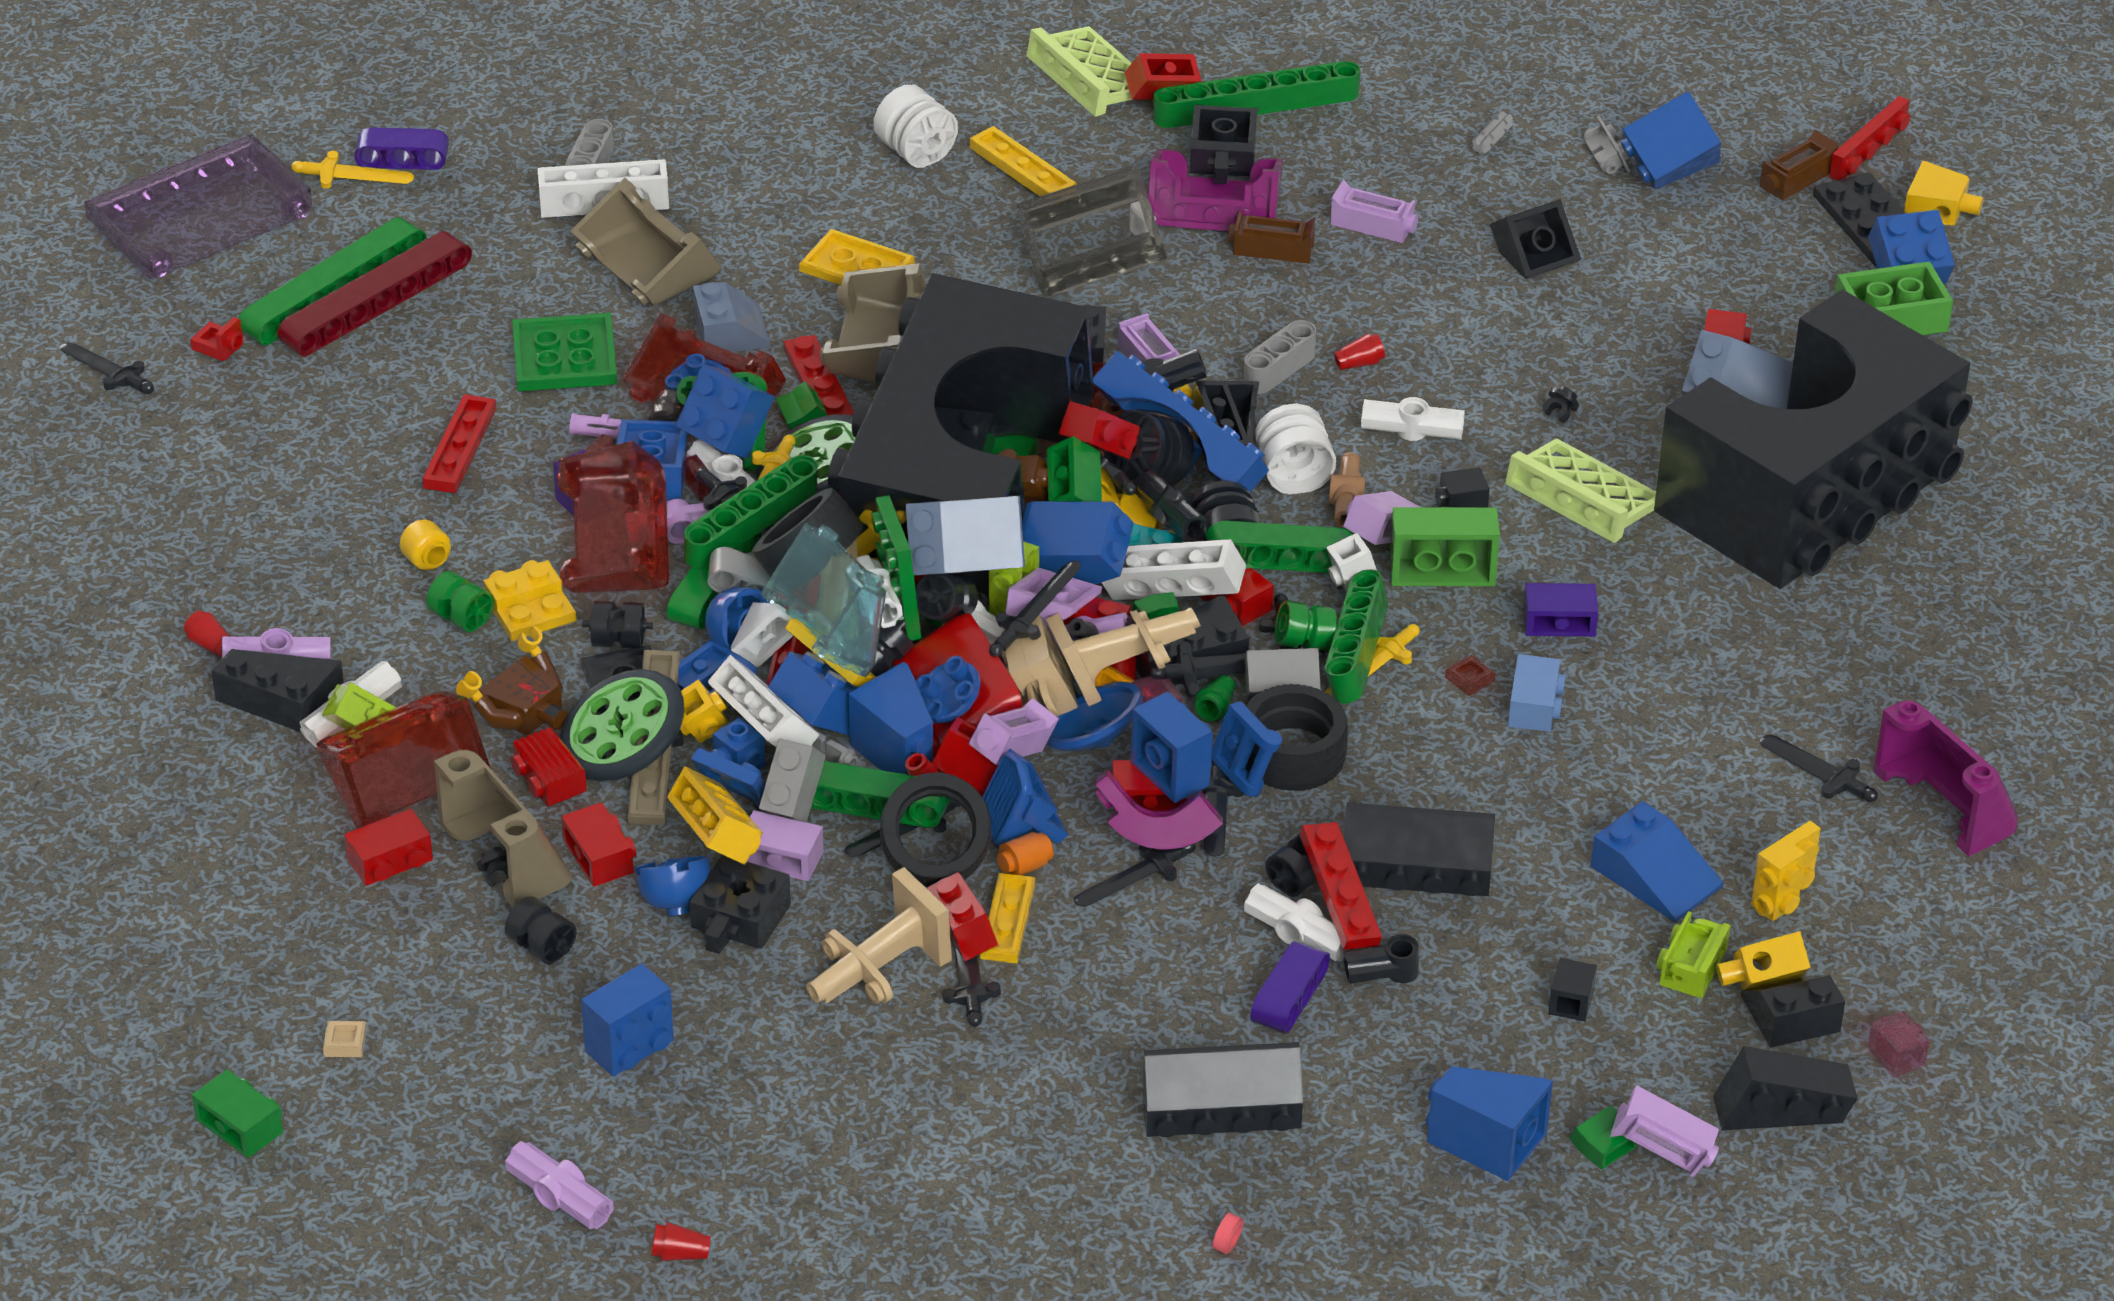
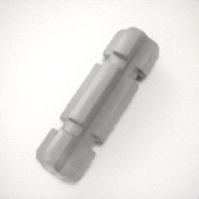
[1472,111,1513,155]

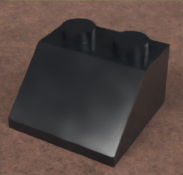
[1490,199,1581,279]
[1741,975,1846,1048]

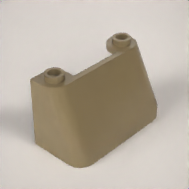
[570,178,722,306]
[820,263,927,384]

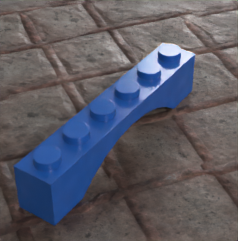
[1093,351,1269,492]

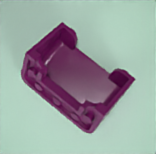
[1147,149,1284,231]
[1873,701,2018,857]

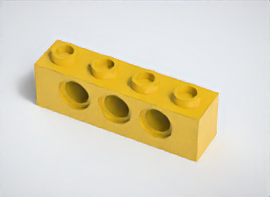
[667,766,763,865]

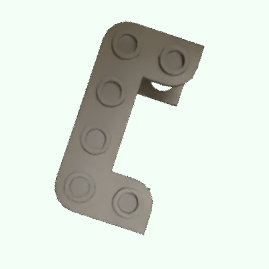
[434,750,572,908]

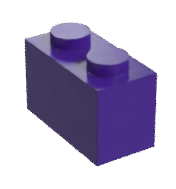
[1523,583,1598,637]

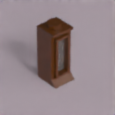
[1760,130,1838,201]
[1228,211,1316,264]

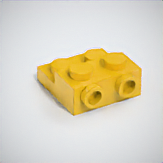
[483,560,576,642]
[1751,821,1821,921]

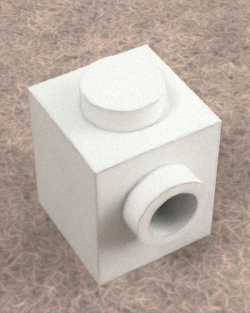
[1326,533,1376,593]

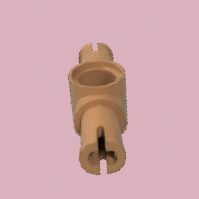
[1329,452,1365,528]

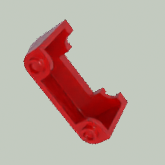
[892,613,1022,758]

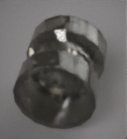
[648,390,684,422]

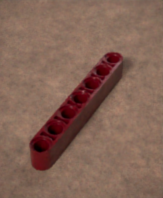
[277,231,472,357]

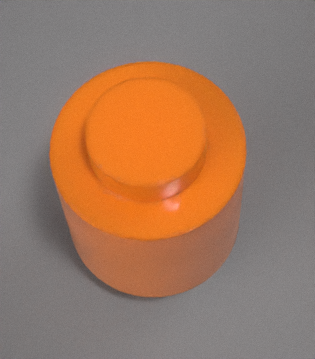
[997,832,1054,876]

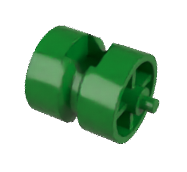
[426,571,494,632]

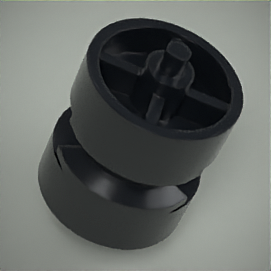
[915,574,978,620]
[582,601,653,648]
[846,620,914,677]
[1265,833,1317,897]
[505,896,577,965]

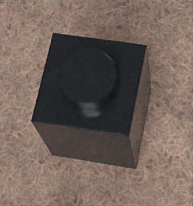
[1435,467,1490,508]
[1548,958,1597,1022]

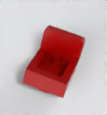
[190,317,243,362]

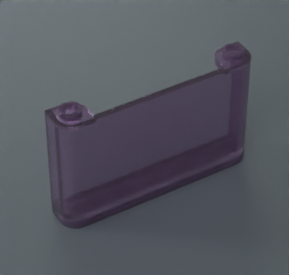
[84,133,312,280]

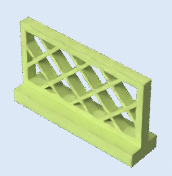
[1027,26,1132,117]
[1505,438,1656,543]

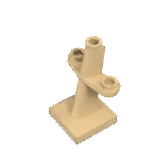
[1046,607,1201,706]
[806,867,952,1004]

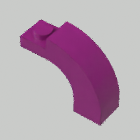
[1095,770,1223,849]

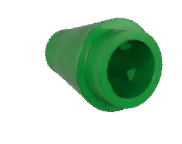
[1194,675,1236,721]

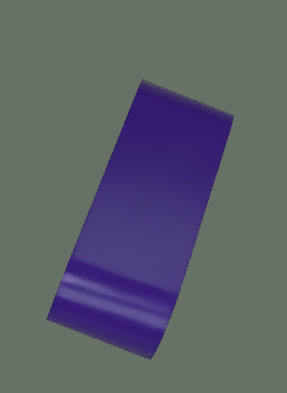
[354,127,449,170]
[1250,941,1330,1034]

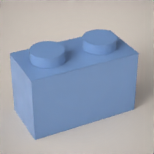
[1508,654,1566,732]

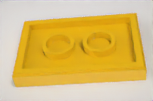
[799,229,915,285]

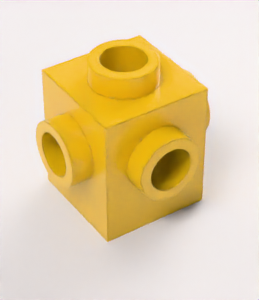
[680,679,729,743]

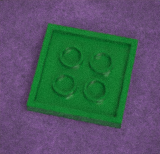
[512,313,617,392]
[871,495,921,641]

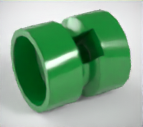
[1275,601,1337,652]

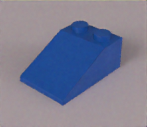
[613,419,688,506]
[1591,800,1724,923]

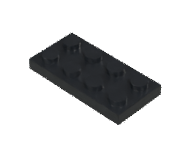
[1813,172,1906,267]

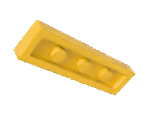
[970,126,1077,205]

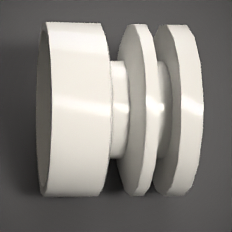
[874,85,958,168]
[1255,403,1336,494]

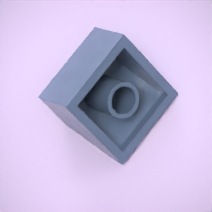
[693,282,770,356]

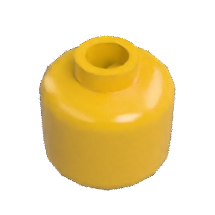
[399,519,451,571]

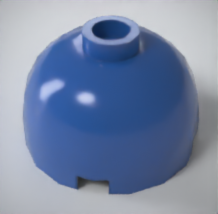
[705,587,772,650]
[635,856,711,916]

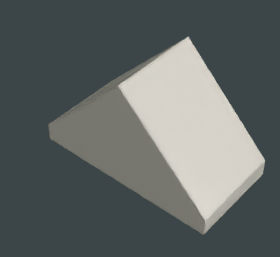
[731,602,804,667]

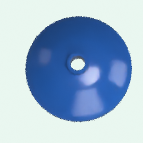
[1046,682,1143,751]

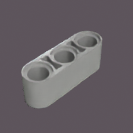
[565,119,614,166]
[1243,320,1316,394]
[708,547,788,608]

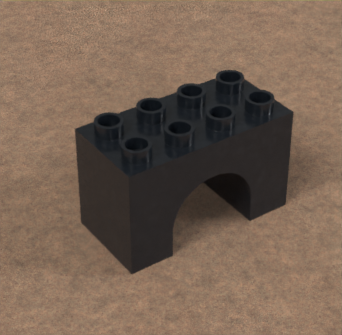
[828,273,1094,595]
[1654,289,1973,589]

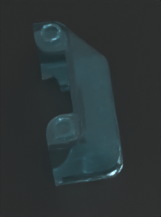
[761,523,887,677]

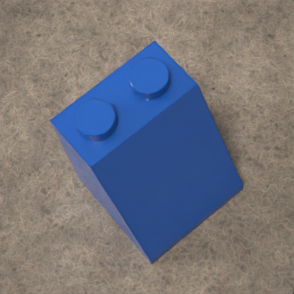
[1620,91,1721,189]
[1022,501,1134,584]
[848,662,933,775]
[1425,1066,1553,1181]

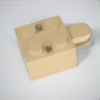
[1001,615,1078,716]

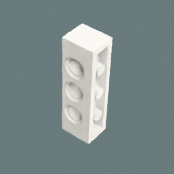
[538,159,669,218]
[1102,539,1246,600]
[708,655,819,747]

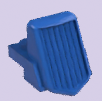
[982,748,1069,849]

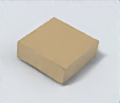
[323,1021,367,1057]

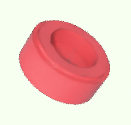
[1212,1212,1244,1254]

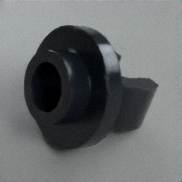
[1543,386,1580,422]
[476,847,509,887]

